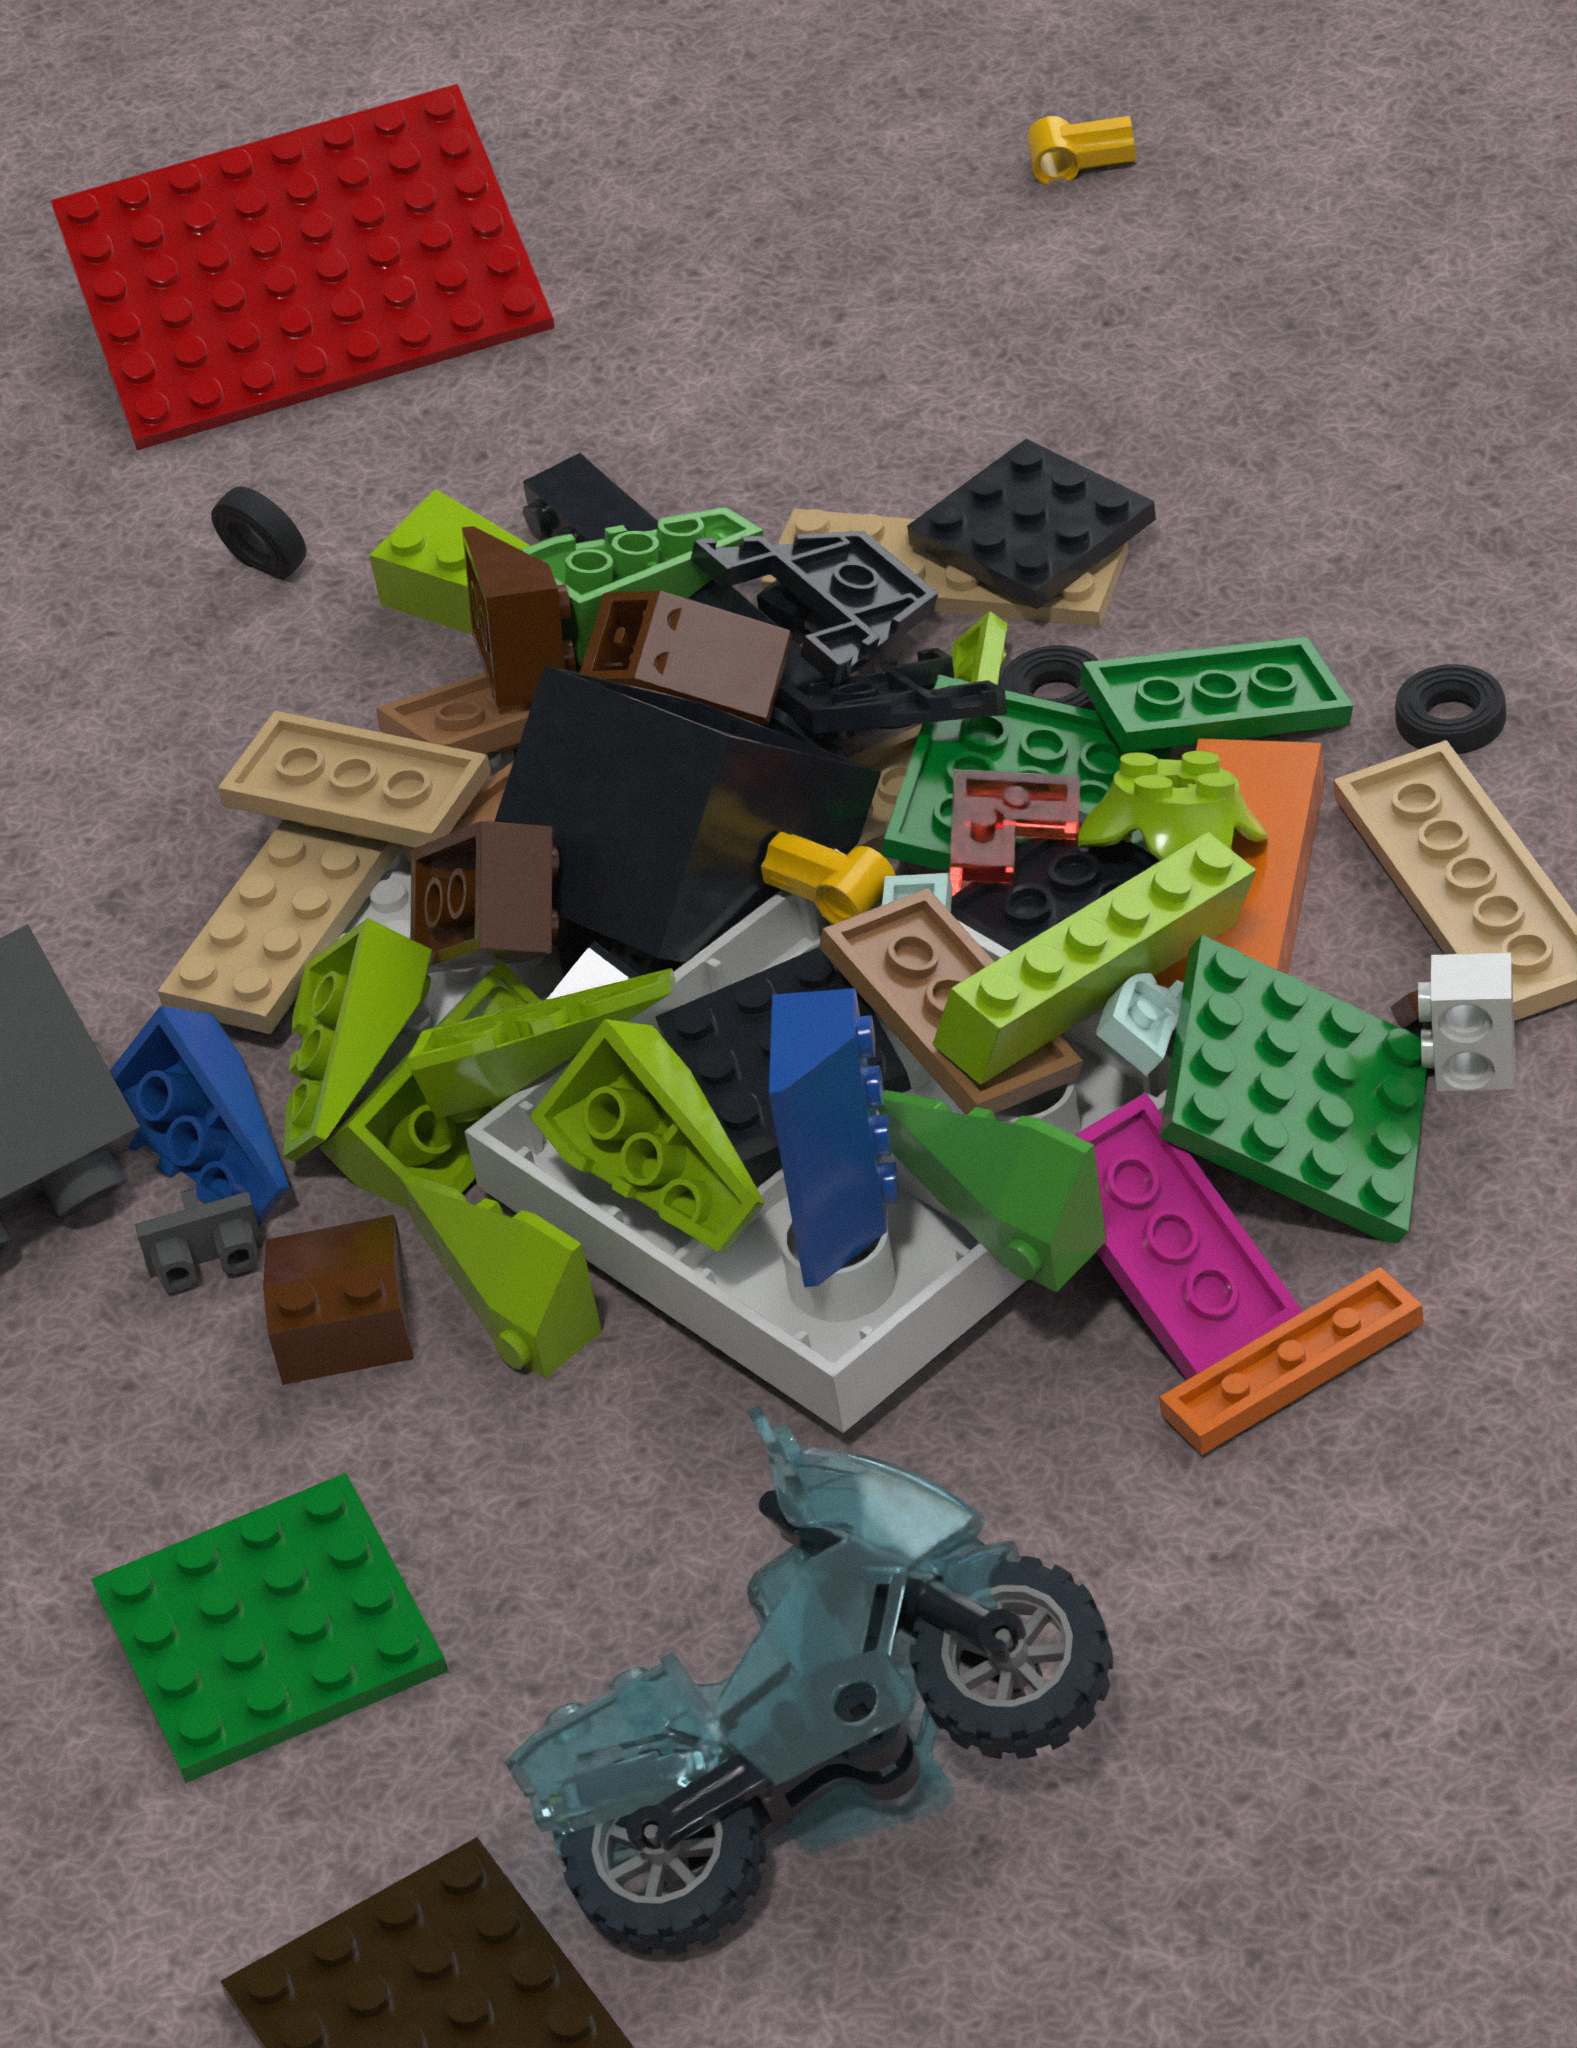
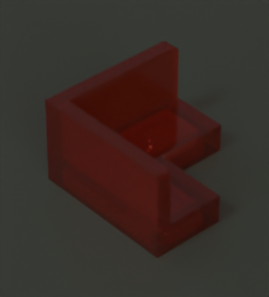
[948,769,1080,896]

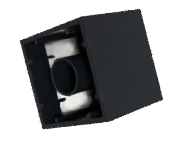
[494,665,882,976]

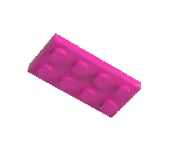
[1074,1092,1303,1380]

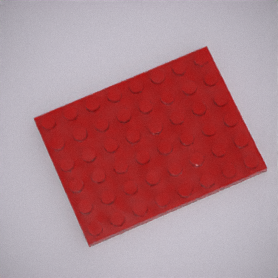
[51,83,555,451]

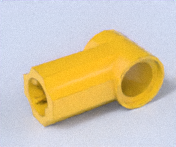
[1026,116,1136,184]
[761,832,896,925]

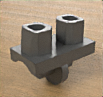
[134,1188,264,1293]

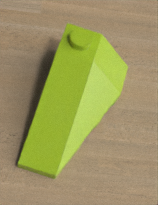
[283,918,432,1162]
[319,960,541,1209]
[407,968,675,1122]
[529,1019,765,1252]

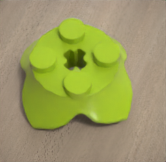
[1078,751,1268,861]

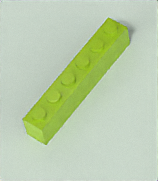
[932,832,1256,1085]

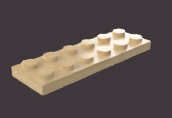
[761,509,1129,626]
[1333,740,1577,1021]
[158,819,403,1034]

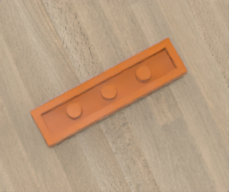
[1159,1267,1424,1455]

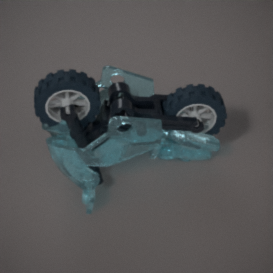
[505,1405,1113,1955]

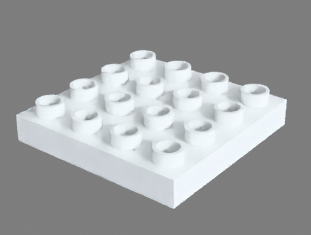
[464,849,1173,1433]

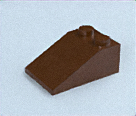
[462,526,576,707]
[410,821,559,973]
[263,1215,414,1385]

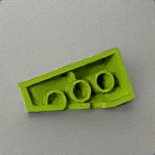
[403,1174,602,1379]

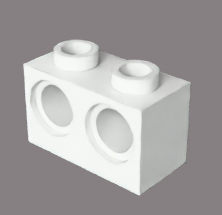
[1418,953,1516,1091]

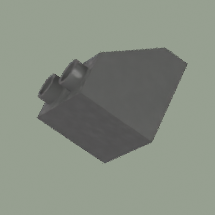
[0,924,140,1251]

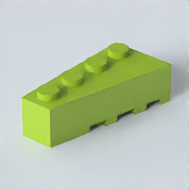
[369,489,530,634]

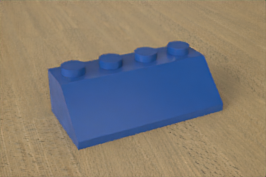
[769,988,899,1287]

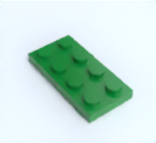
[1080,637,1353,753]

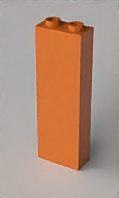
[1154,738,1325,989]

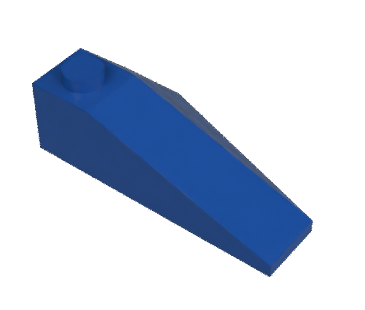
[110,1006,290,1227]

